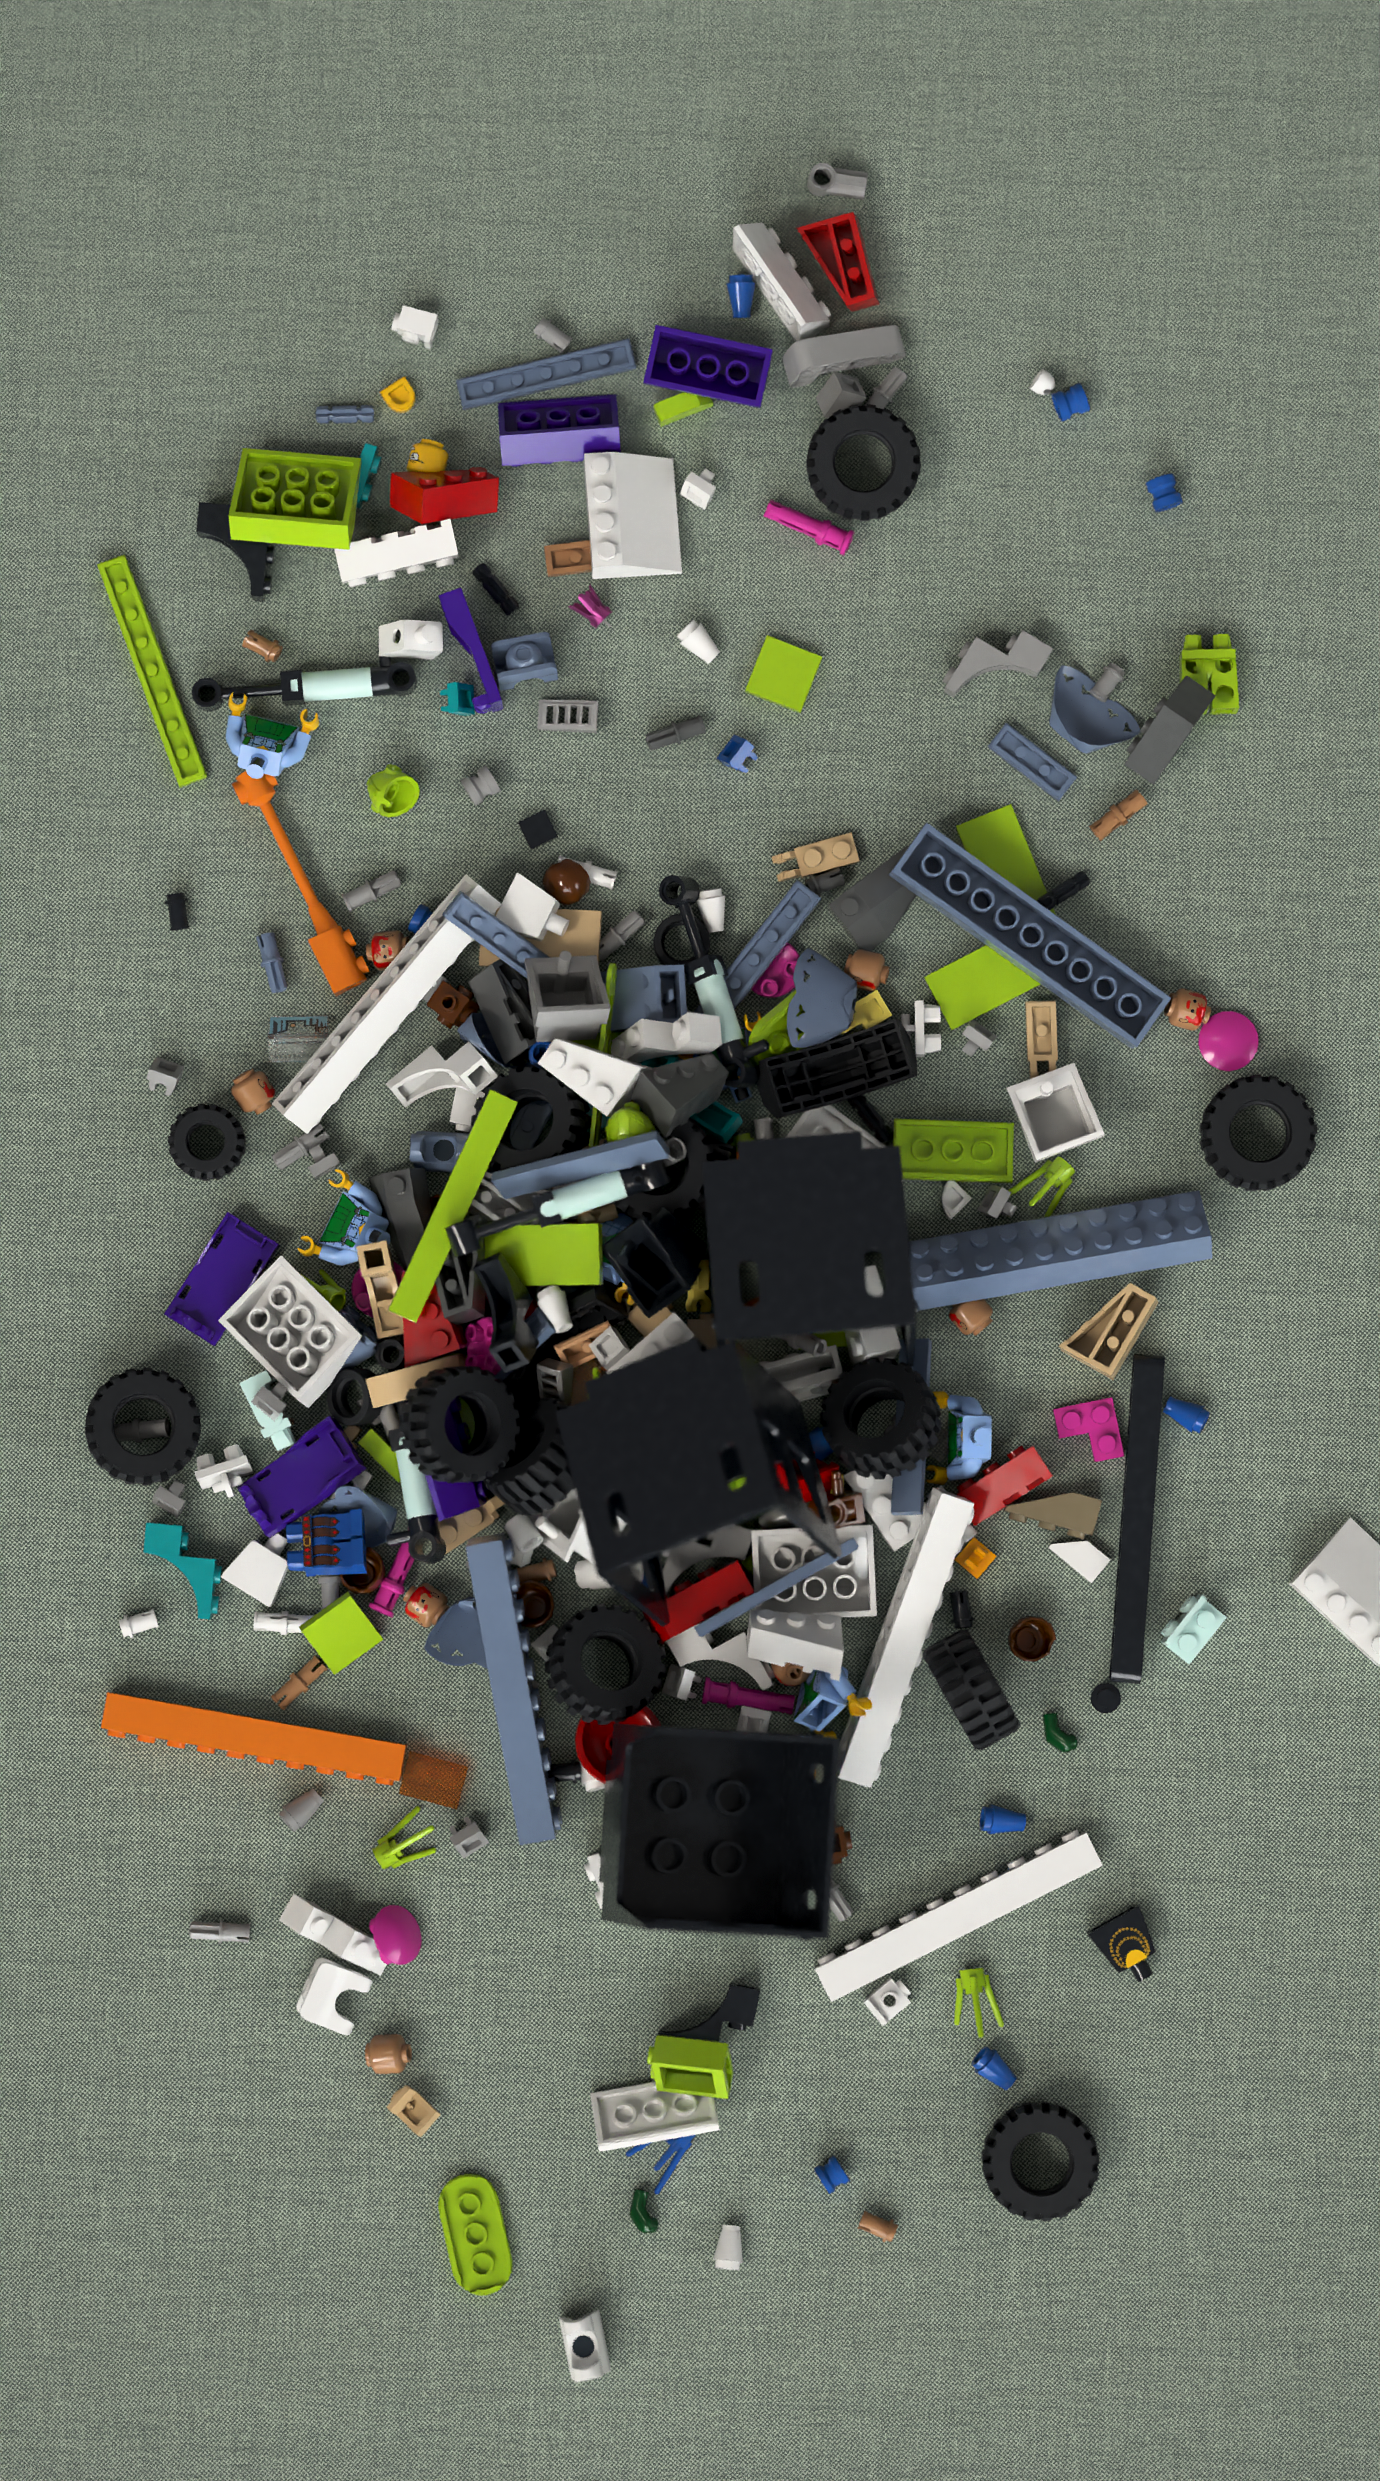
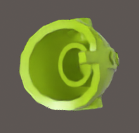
[366,764,420,817]
[606,1102,656,1143]

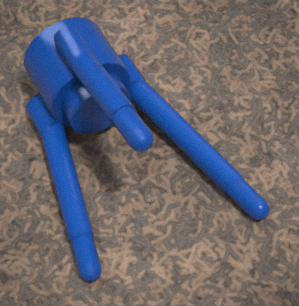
[626,2135,695,2194]

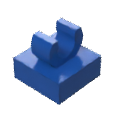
[717,735,758,773]

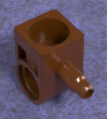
[808,1470,865,1529]

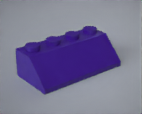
[643,325,773,408]
[498,394,621,467]
[405,1396,488,1521]

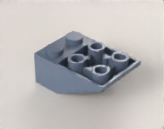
[598,965,687,1033]

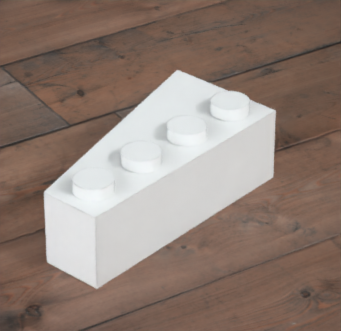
[334,519,459,587]

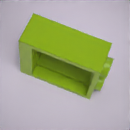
[647,2035,734,2099]

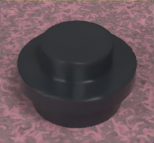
[1090,1683,1121,1713]

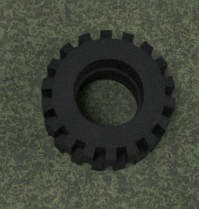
[168,1103,246,1181]

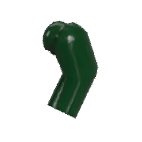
[1042,1713,1078,1753]
[629,2188,659,2234]

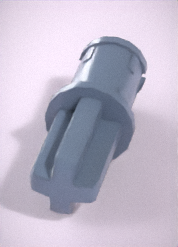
[256,932,287,993]

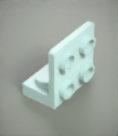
[1160,1594,1227,1665]

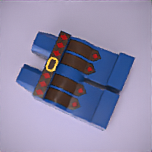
[286,1509,367,1577]

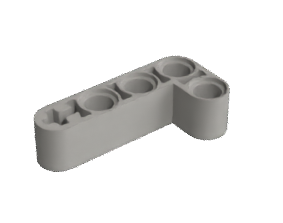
[782,325,906,388]

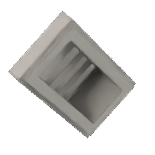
[537,700,599,733]
[537,1358,573,1406]

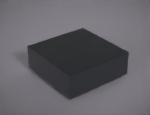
[518,810,558,851]

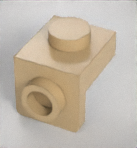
[387,2085,441,2137]

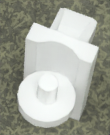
[901,1000,941,1057]
[194,1444,254,1498]

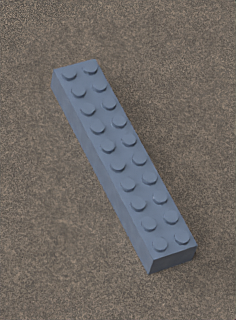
[888,823,1171,1049]
[909,1190,1212,1311]
[466,1533,563,1845]

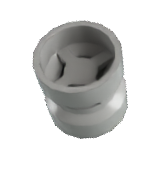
[460,765,501,806]

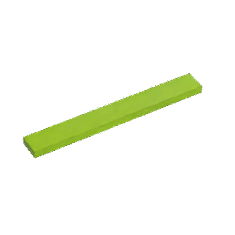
[97,554,208,788]
[388,1090,518,1323]

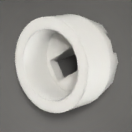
[1029,369,1055,395]

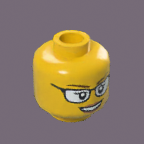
[406,439,449,472]

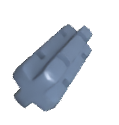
[316,405,374,424]

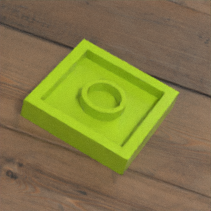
[745,635,822,714]
[299,1592,384,1675]

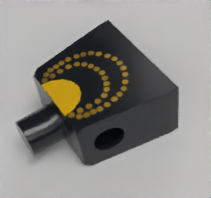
[1087,1904,1156,1982]

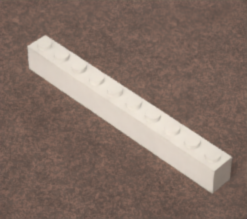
[272,874,501,1134]
[838,1487,974,1788]
[814,1829,1103,2002]

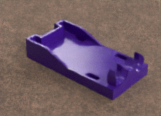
[438,587,504,714]
[164,1212,280,1347]
[237,1416,367,1538]

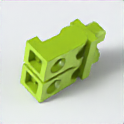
[1179,634,1239,715]

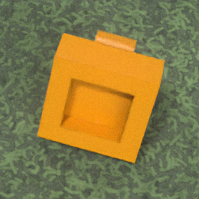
[954,1537,997,1579]

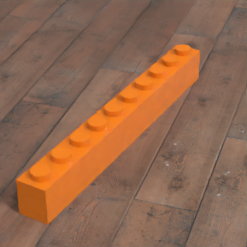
[101,1692,407,1786]

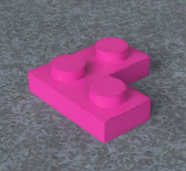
[1052,1397,1124,1462]

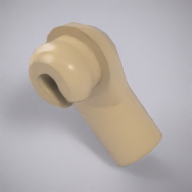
[577,1203,618,1224]

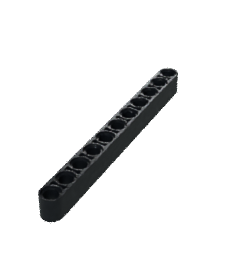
[1109,1353,1165,1684]

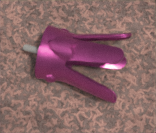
[569,585,612,629]

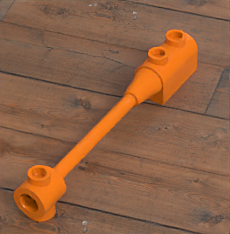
[232,771,370,996]

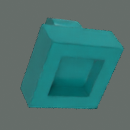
[440,682,475,716]

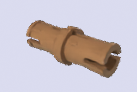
[1089,789,1148,841]
[271,1655,328,1710]

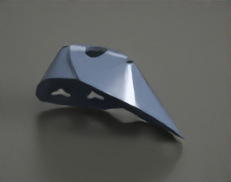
[1049,665,1141,754]
[787,948,857,1048]
[457,1013,532,1071]
[318,1486,397,1548]
[424,1597,529,1669]

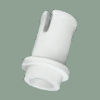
[119,1609,159,1638]

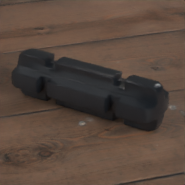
[472,563,519,616]
[1036,871,1090,910]
[848,1094,893,1144]

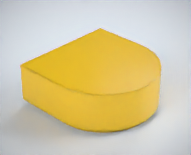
[380,376,416,413]

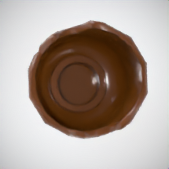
[542,859,591,905]
[340,1547,385,1594]
[516,1580,555,1628]
[1008,1616,1056,1662]

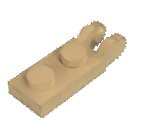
[771,832,860,882]
[1025,1001,1058,1079]

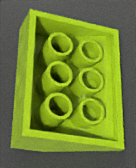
[228,448,361,550]

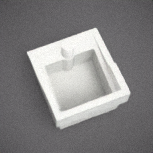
[1006,1063,1105,1162]
[534,1489,627,1564]

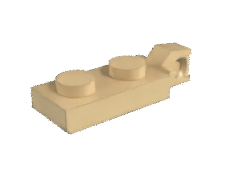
[438,1496,505,1555]

